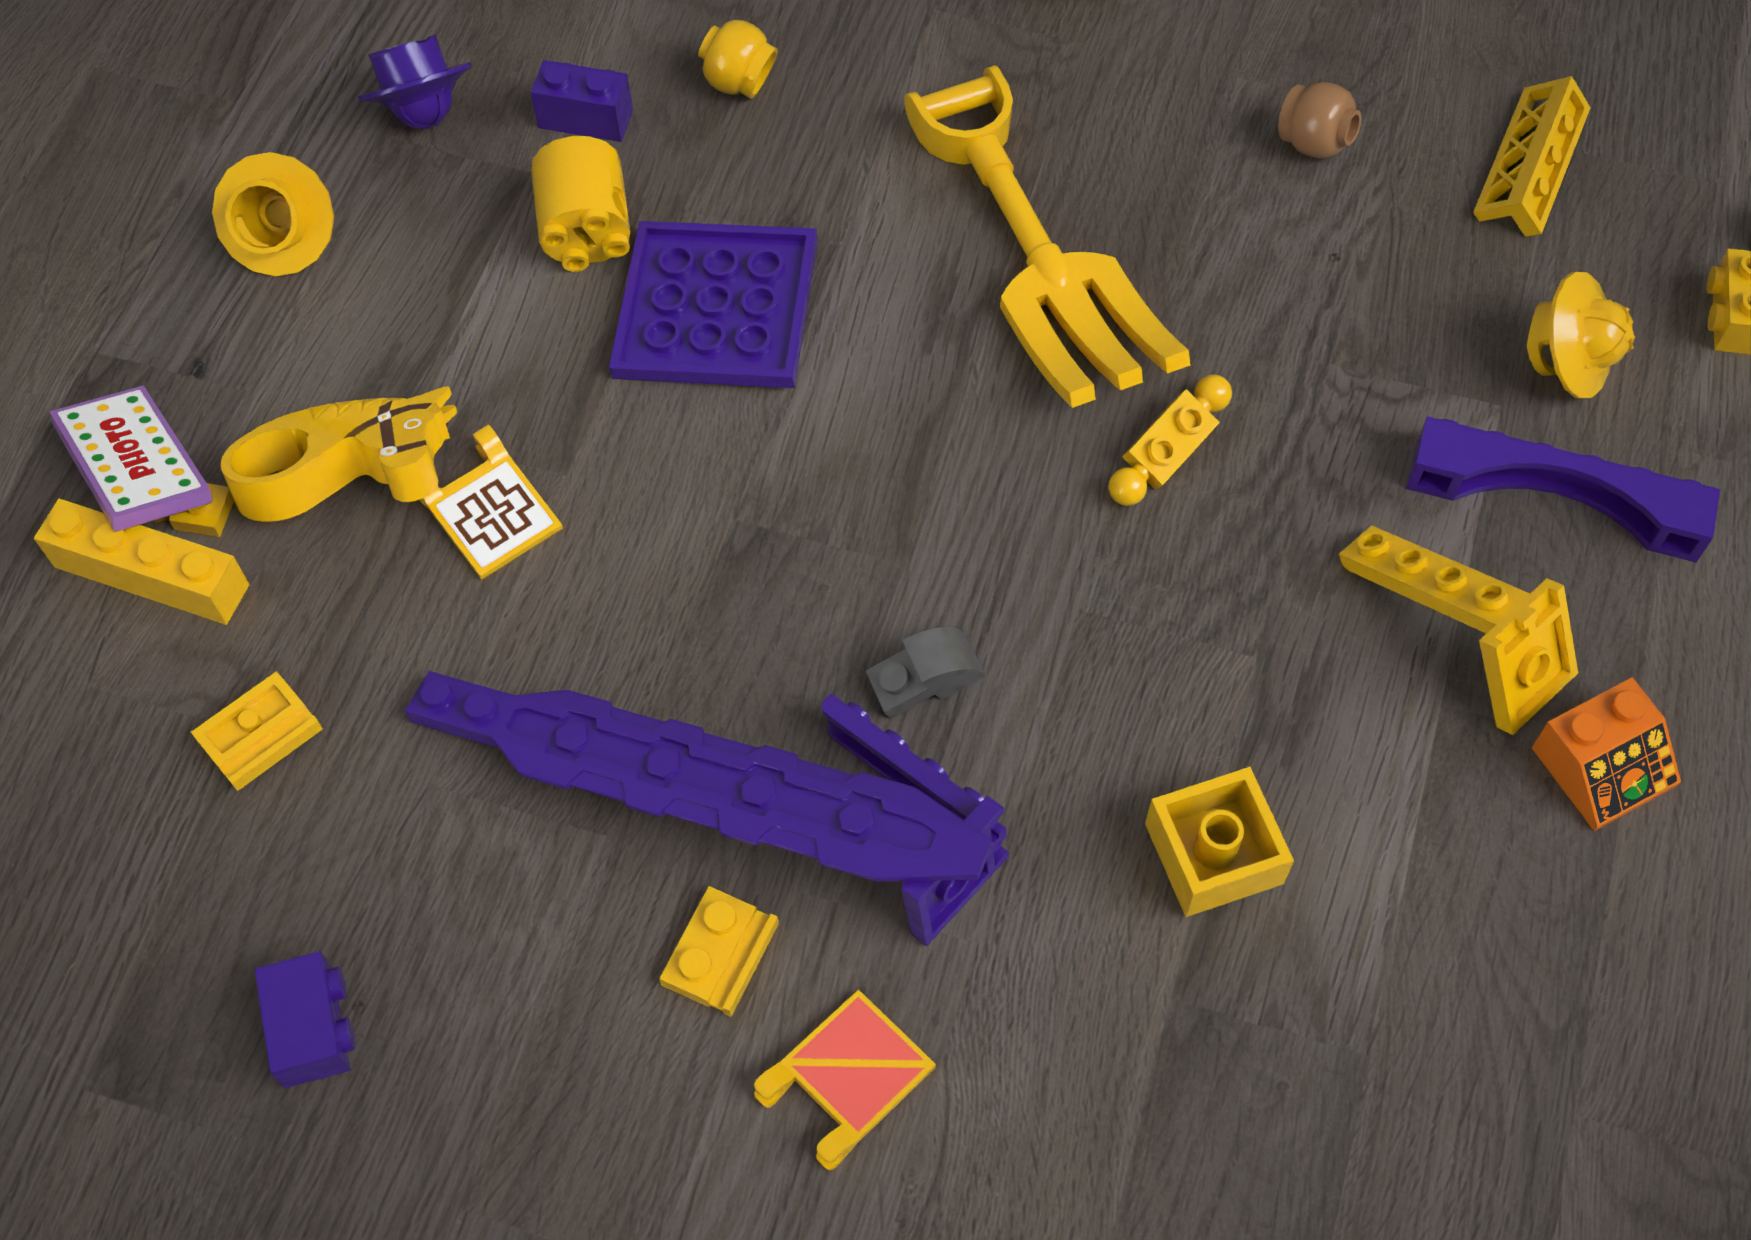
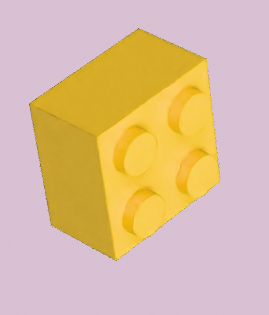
[1145,767,1294,917]

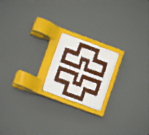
[420,425,563,580]

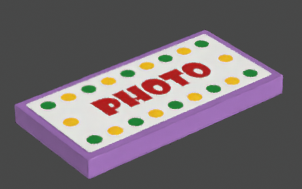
[49,385,212,532]

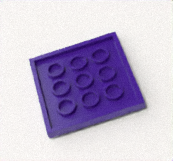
[609,221,818,388]

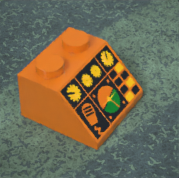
[1532,677,1681,831]

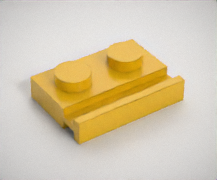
[191,671,323,791]
[659,886,779,1017]

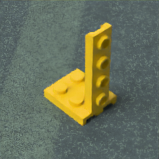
[1339,525,1578,735]

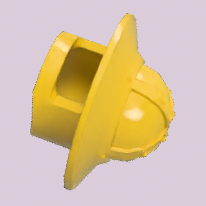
[212,152,334,276]
[1527,272,1635,399]

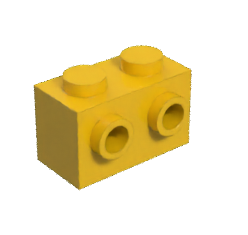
[1707,248,1751,355]

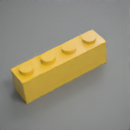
[34,498,250,625]

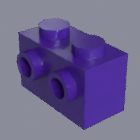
[530,60,633,142]
[255,951,356,1088]

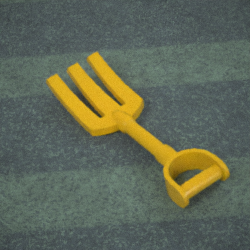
[904,65,1191,408]

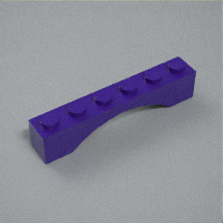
[1406,416,1720,563]

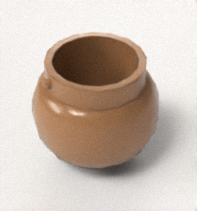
[1278,82,1361,159]

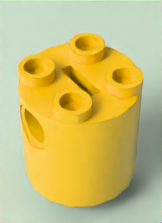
[531,136,630,272]

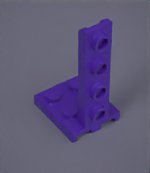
[821,693,1009,946]

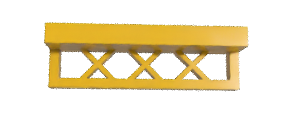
[1473,76,1591,237]

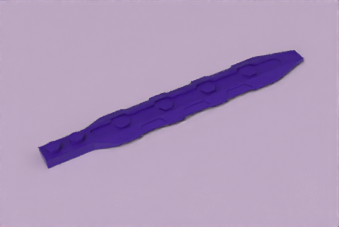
[405,671,993,882]

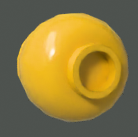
[698,20,778,99]

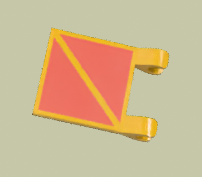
[754,989,936,1171]

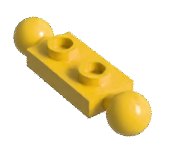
[1108,374,1232,506]

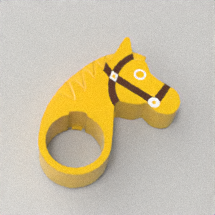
[221,386,457,522]

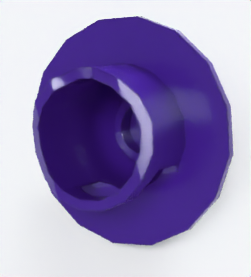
[357,34,472,130]

